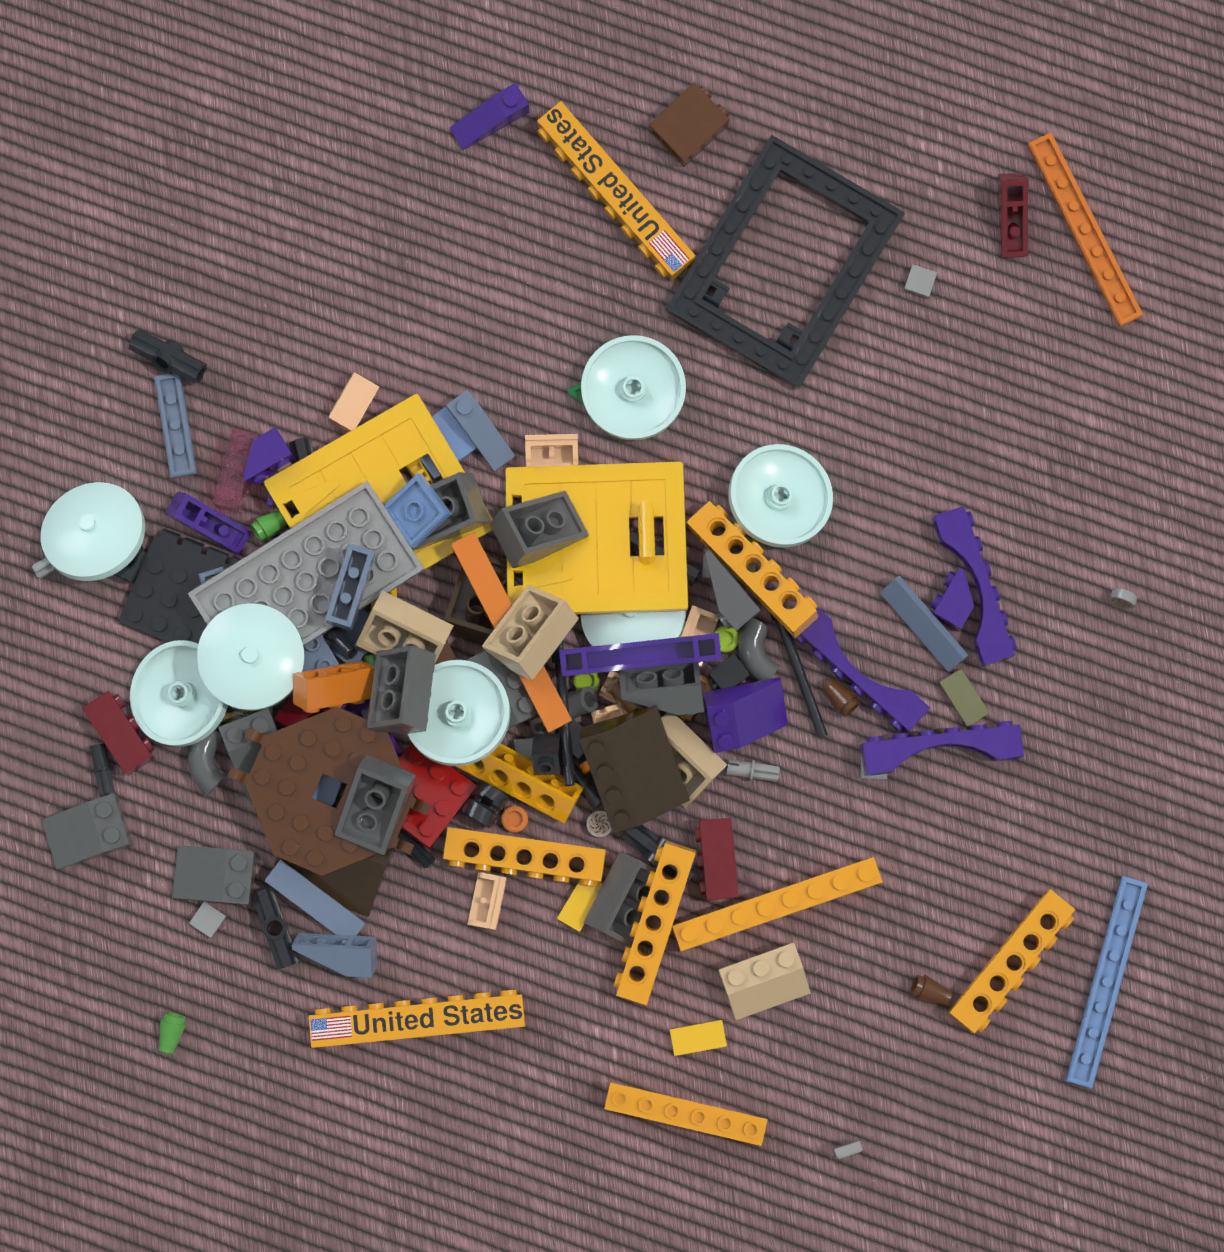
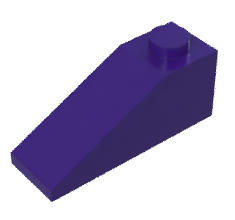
[450,83,529,150]
[165,491,251,554]

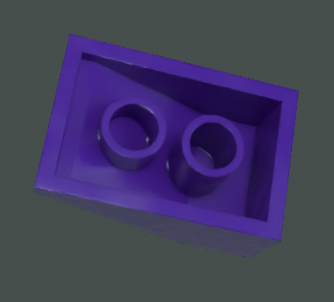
[702,677,788,753]

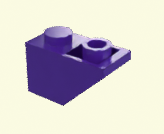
[243,427,294,485]
[931,567,974,631]

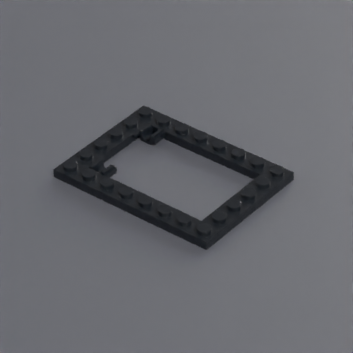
[665,135,905,389]

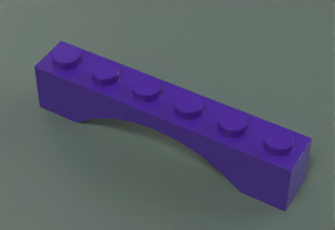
[932,506,1017,667]
[791,607,930,733]
[559,633,722,676]
[860,721,1024,776]

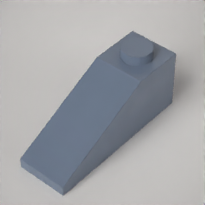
[447,390,515,472]
[292,933,378,979]

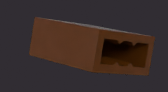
[648,83,730,167]

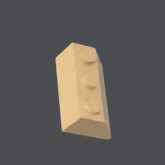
[482,585,579,680]
[356,590,454,665]
[661,712,727,809]
[718,943,810,1020]

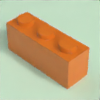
[293,661,375,713]

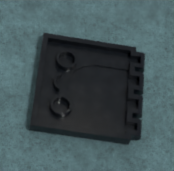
[118,528,241,644]

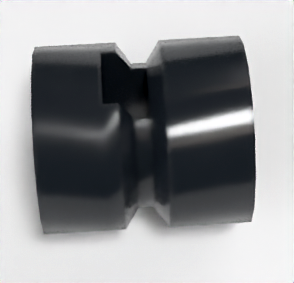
[461,780,510,829]

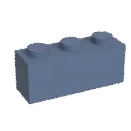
[325,544,375,631]

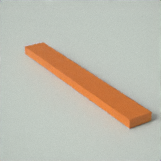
[1027,132,1144,328]
[451,532,572,733]

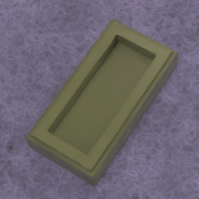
[939,668,989,728]

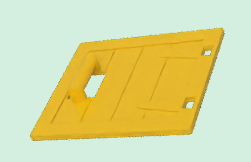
[264,394,493,570]
[506,462,688,614]

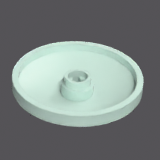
[581,335,686,440]
[728,444,833,548]
[41,482,145,581]
[197,603,305,711]
[581,611,686,646]
[130,640,228,747]
[408,660,510,766]

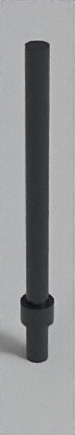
[767,587,828,739]
[551,640,575,786]

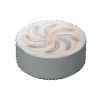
[1109,588,1138,608]
[587,811,612,838]

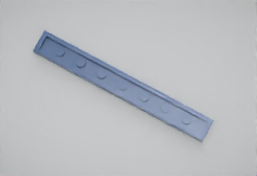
[1065,876,1148,1088]

